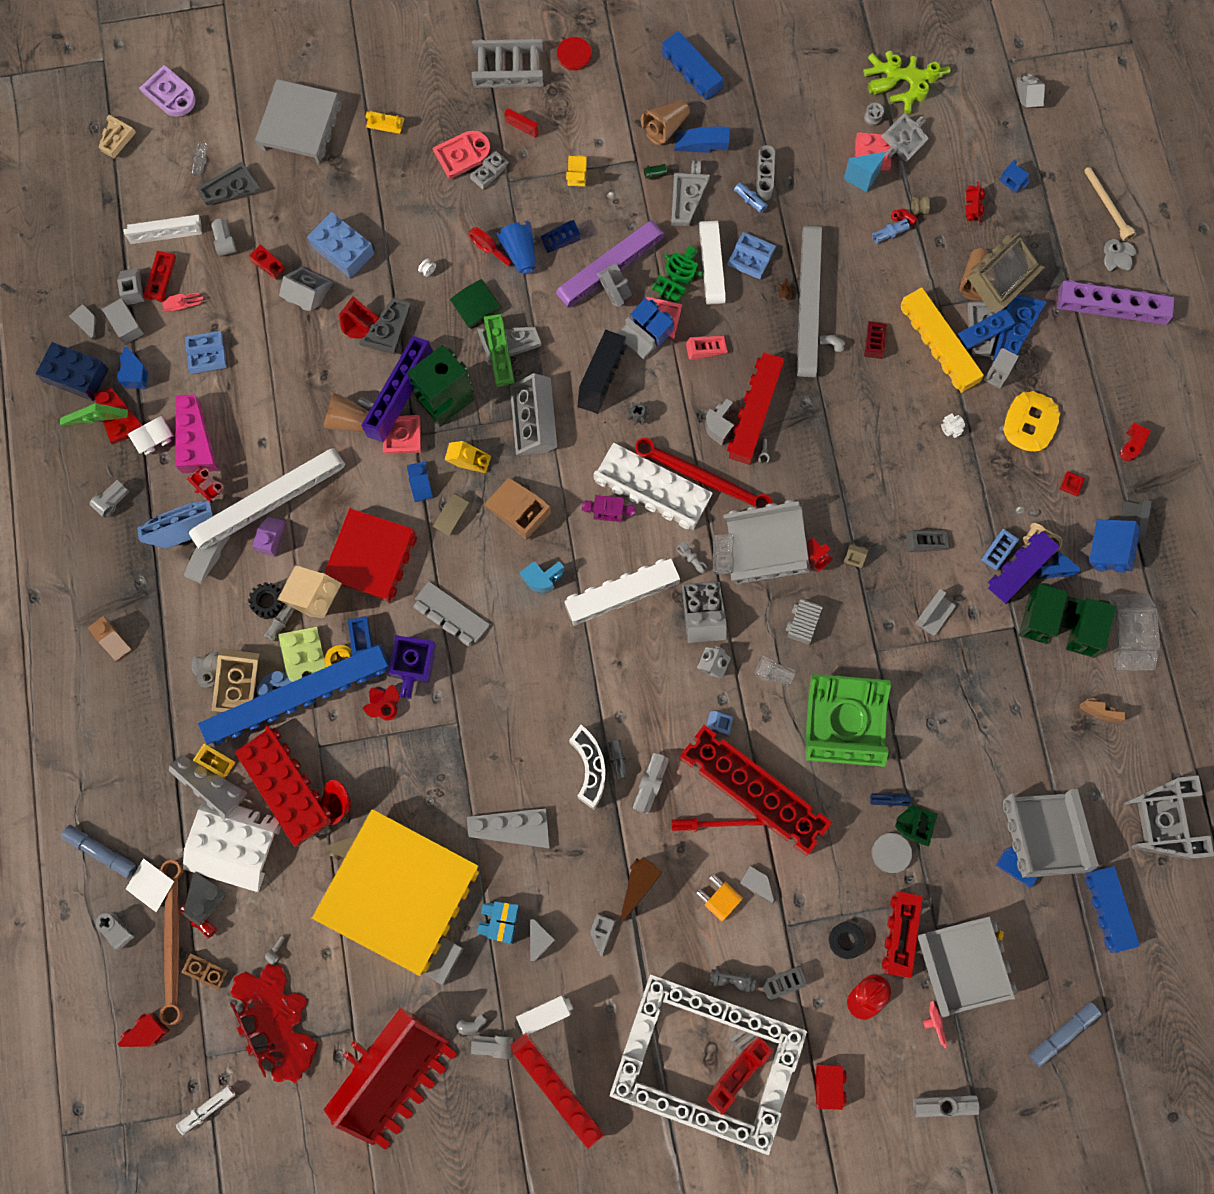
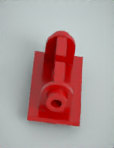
[965,182,985,223]

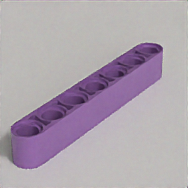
[556,220,665,308]

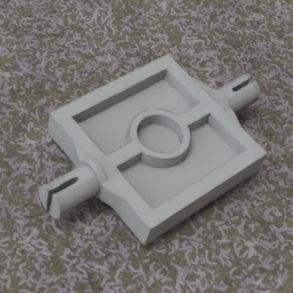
[881,113,929,162]

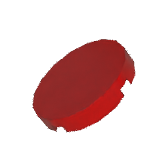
[557,37,591,71]

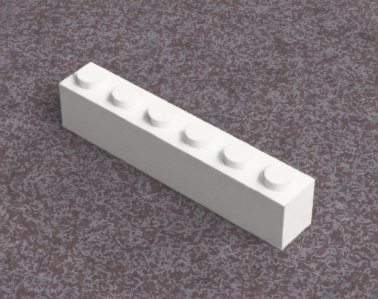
[564,558,680,626]

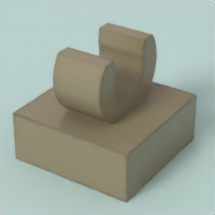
[844,543,868,568]

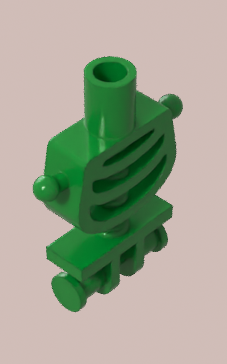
[652,246,703,303]

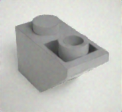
[1017,74,1045,107]
[117,268,145,305]

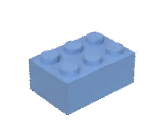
[307,212,375,279]

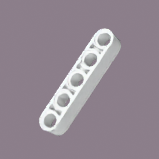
[699,220,725,305]

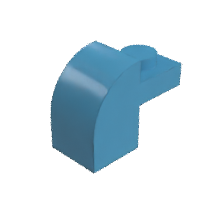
[520,561,565,593]

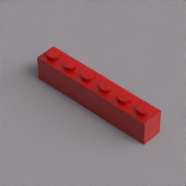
[727,352,784,465]
[510,1032,604,1149]

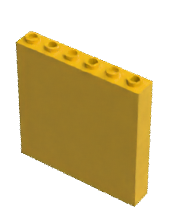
[312,809,480,976]

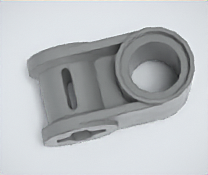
[96,913,135,951]

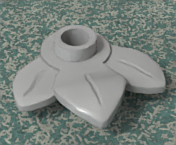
[1104,239,1136,271]
[191,652,219,688]

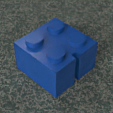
[630,298,674,347]

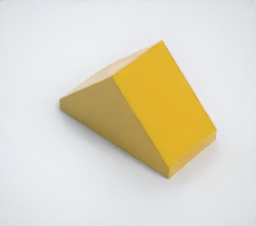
[193,744,236,779]

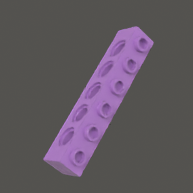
[1056,280,1174,325]

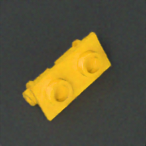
[366,110,405,134]

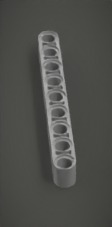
[797,225,822,378]

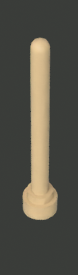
[1085,167,1137,242]

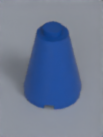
[496,221,536,275]

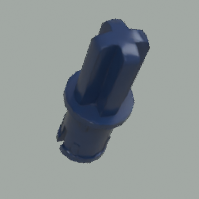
[870,792,911,807]

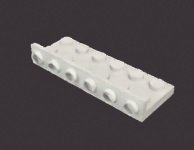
[594,443,713,530]

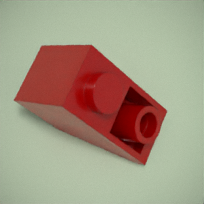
[117,1013,170,1047]

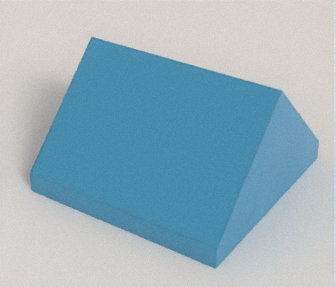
[844,152,885,192]

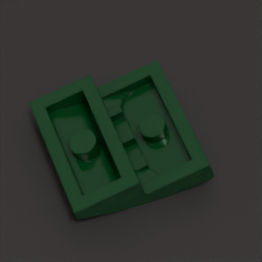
[450,279,502,329]

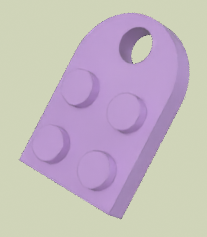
[139,65,195,117]

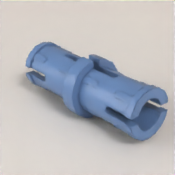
[734,182,768,214]
[872,219,910,244]

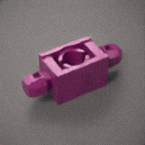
[582,495,635,522]

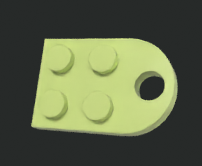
[278,627,326,682]

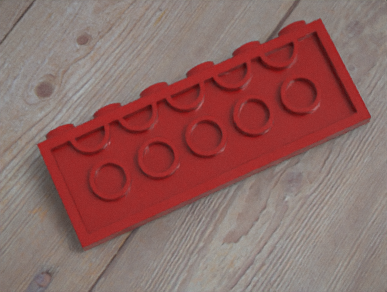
[235,725,332,847]

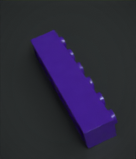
[361,336,433,443]

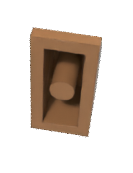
[88,616,132,662]

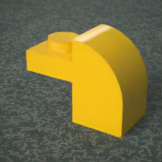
[566,155,587,186]

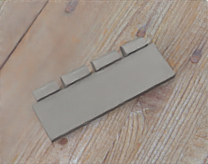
[413,582,490,647]

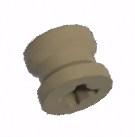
[911,196,930,215]

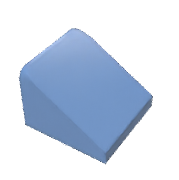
[707,711,733,736]

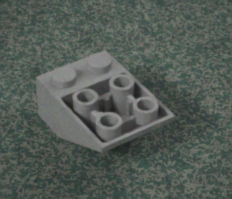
[682,582,727,643]

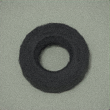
[829,922,866,959]

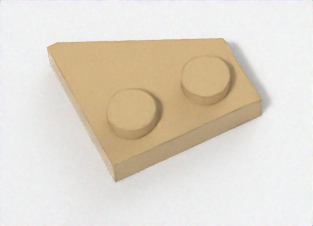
[99,115,136,158]

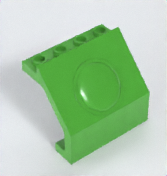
[805,674,891,767]

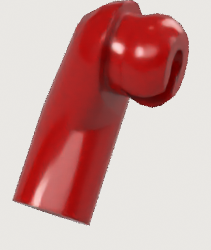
[891,209,918,226]

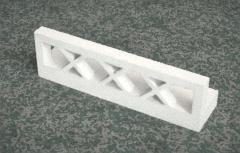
[124,215,202,244]

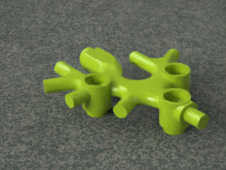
[864,51,950,114]

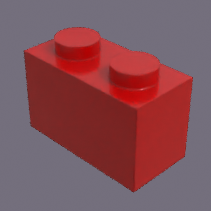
[816,1064,847,1110]

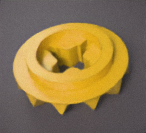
[324,645,353,667]

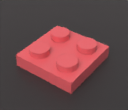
[855,132,891,171]
[383,415,421,454]

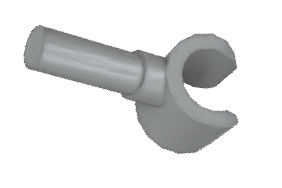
[758,439,770,464]
[265,936,285,965]

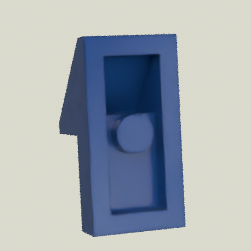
[407,461,433,502]
[1036,551,1080,579]

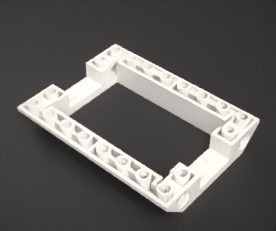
[609,974,807,1155]

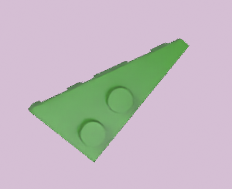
[60,403,128,426]

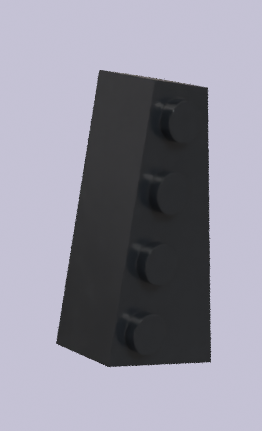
[577,329,628,414]

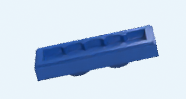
[957,308,1015,351]

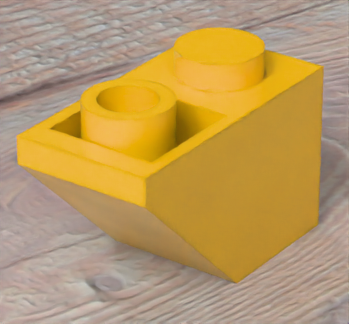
[445,441,491,473]

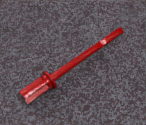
[671,816,765,832]

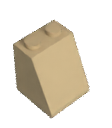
[277,566,342,618]

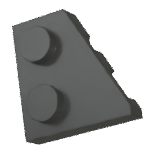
[184,872,226,927]

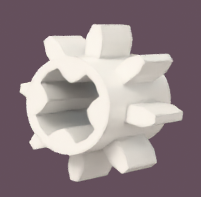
[941,413,965,438]

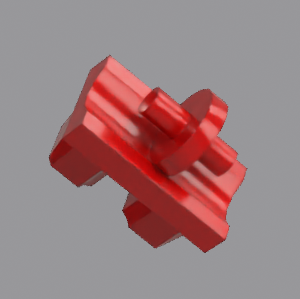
[186,466,224,503]

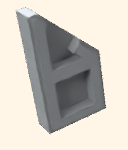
[69,304,97,340]
[740,866,774,903]
[590,914,616,957]

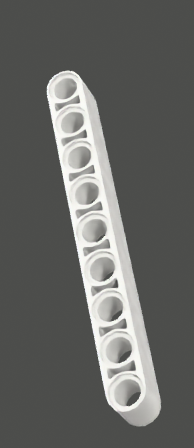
[189,448,345,550]

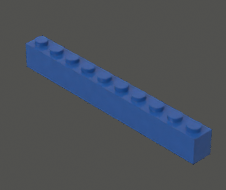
[198,644,390,746]

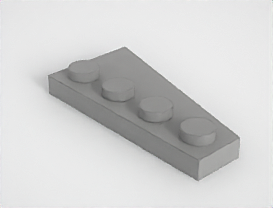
[169,754,248,820]
[467,809,550,849]

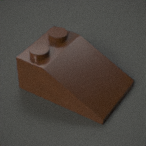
[620,857,662,922]

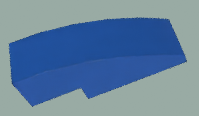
[674,126,730,153]
[348,616,378,679]

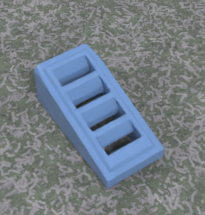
[981,529,1019,571]

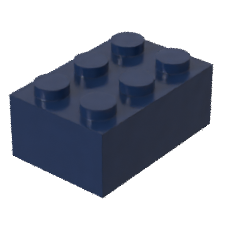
[36,342,109,401]

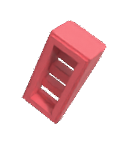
[686,336,728,360]

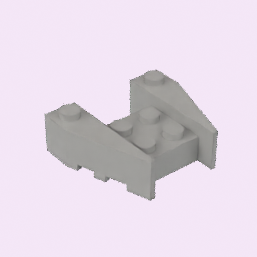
[1124,775,1214,860]

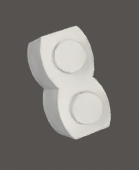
[128,416,174,455]

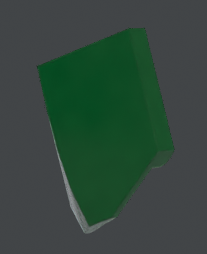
[895,805,938,847]

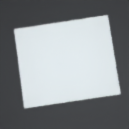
[126,858,174,912]

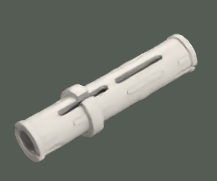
[176,1085,236,1135]

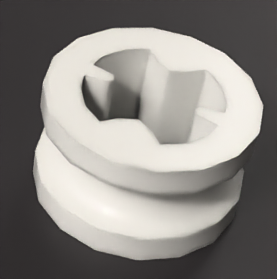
[418,258,436,277]

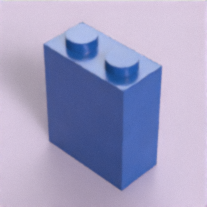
[1089,519,1140,573]

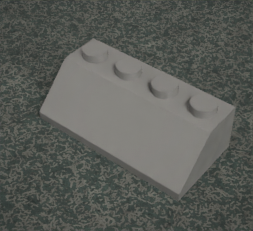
[510,373,557,456]

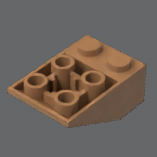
[484,478,551,541]

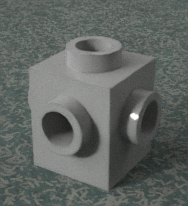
[697,646,731,679]

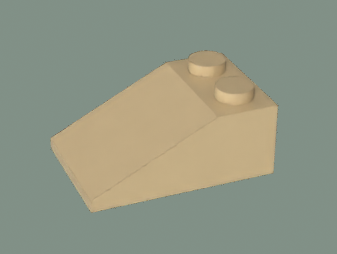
[211,649,260,712]

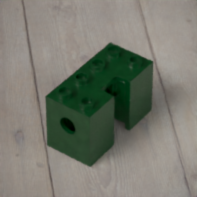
[407,345,474,427]
[1019,583,1116,658]

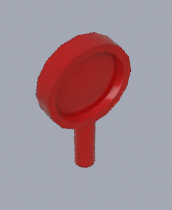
[468,227,512,266]

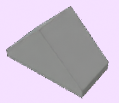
[530,919,556,961]

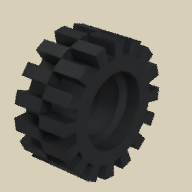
[248,582,285,619]

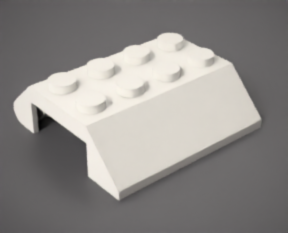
[183,801,281,892]

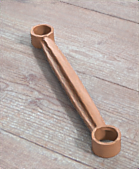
[159,860,184,1025]

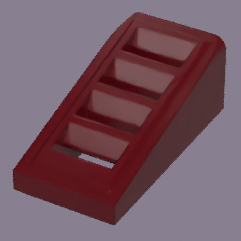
[864,321,887,359]

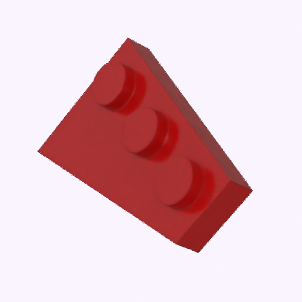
[94,387,143,445]

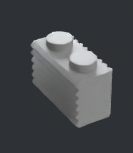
[785,599,823,645]

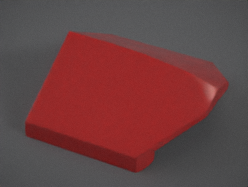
[338,296,379,339]

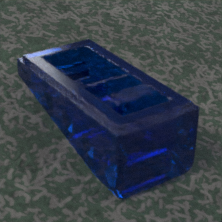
[540,220,581,253]

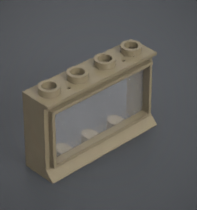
[967,232,1045,313]

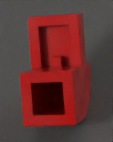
[807,537,833,572]

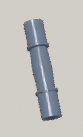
[61,825,137,879]
[1028,1002,1102,1068]

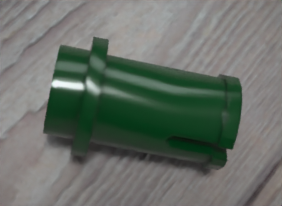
[644,164,667,180]

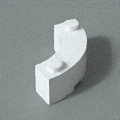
[569,725,605,810]

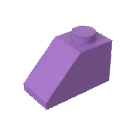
[252,517,286,557]

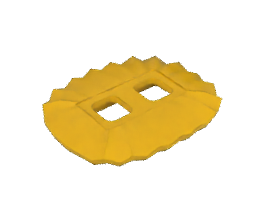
[1004,391,1060,452]

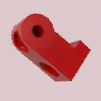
[249,244,286,280]
[1120,422,1151,462]

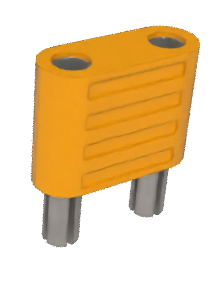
[696,874,743,921]

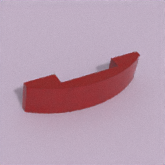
[707,1037,774,1115]

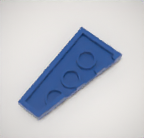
[992,294,1046,361]

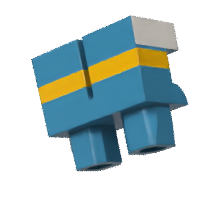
[477,901,519,944]

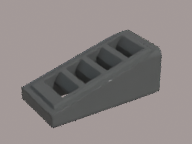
[906,530,950,552]
[761,966,807,1001]

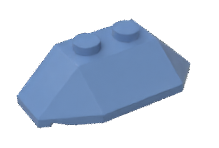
[137,500,213,549]

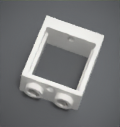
[516,995,573,1035]

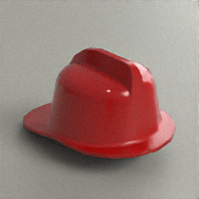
[320,780,351,825]
[847,975,891,1020]

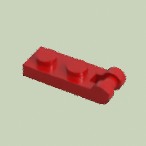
[144,251,176,302]

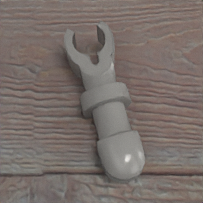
[676,541,707,573]

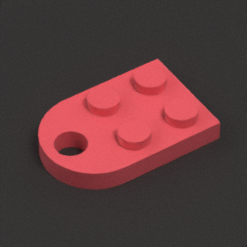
[433,131,490,180]

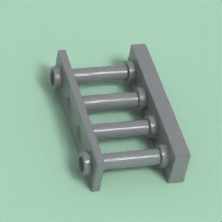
[472,38,543,88]

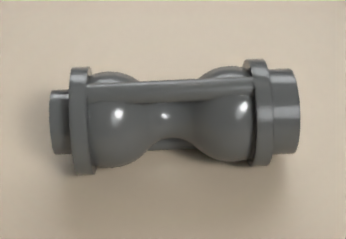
[710,966,756,993]

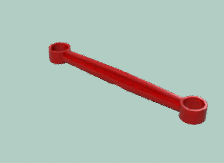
[635,438,773,507]

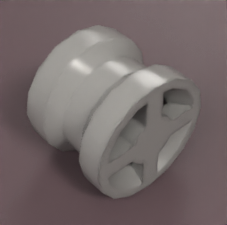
[864,102,884,126]

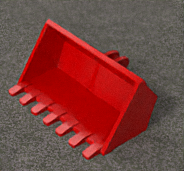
[323,1008,457,1150]

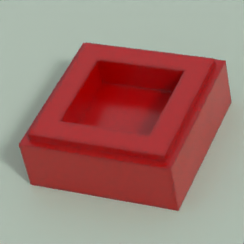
[1059,471,1085,496]

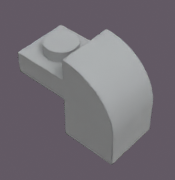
[705,399,734,445]

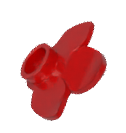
[363,685,399,721]

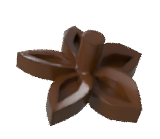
[777,278,795,300]

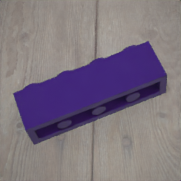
[987,531,1060,604]

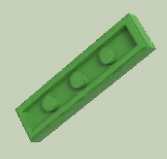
[484,314,515,387]

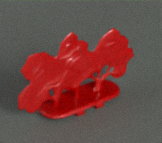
[230,964,318,1084]

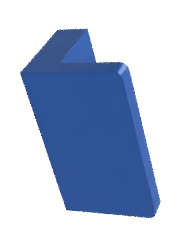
[995,847,1038,888]

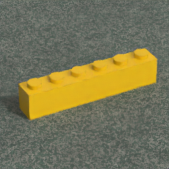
[900,287,984,393]

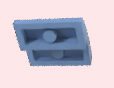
[727,232,776,279]
[185,331,227,374]

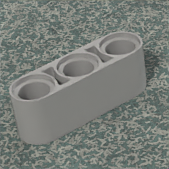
[756,145,775,201]

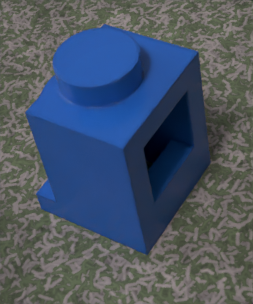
[999,159,1030,193]

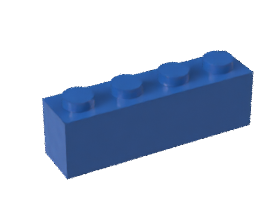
[662,30,724,100]
[1085,866,1140,953]

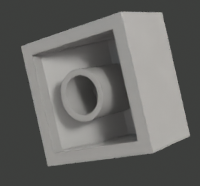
[279,267,333,311]

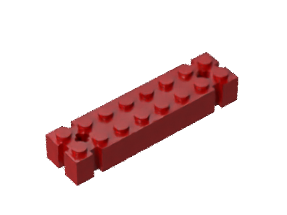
[679,725,833,856]

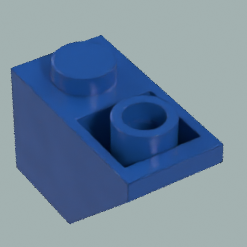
[117,347,149,389]

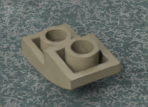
[433,493,470,536]

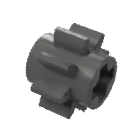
[627,401,649,425]

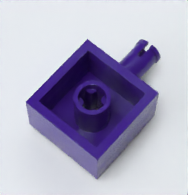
[388,635,436,699]

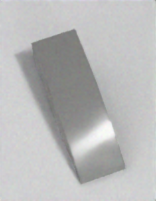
[184,535,230,584]

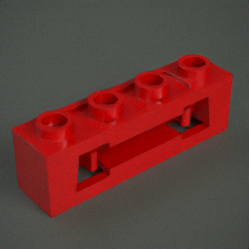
[882,892,923,978]

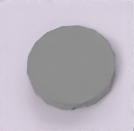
[871,833,912,873]

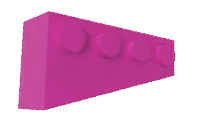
[176,394,219,473]

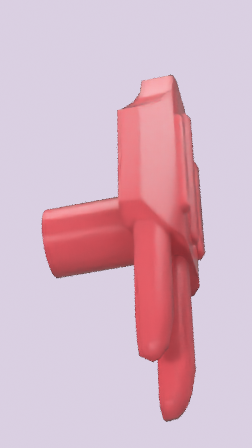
[162,293,204,311]
[923,1000,947,1048]

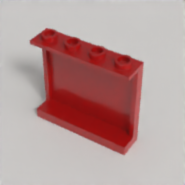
[324,508,417,603]

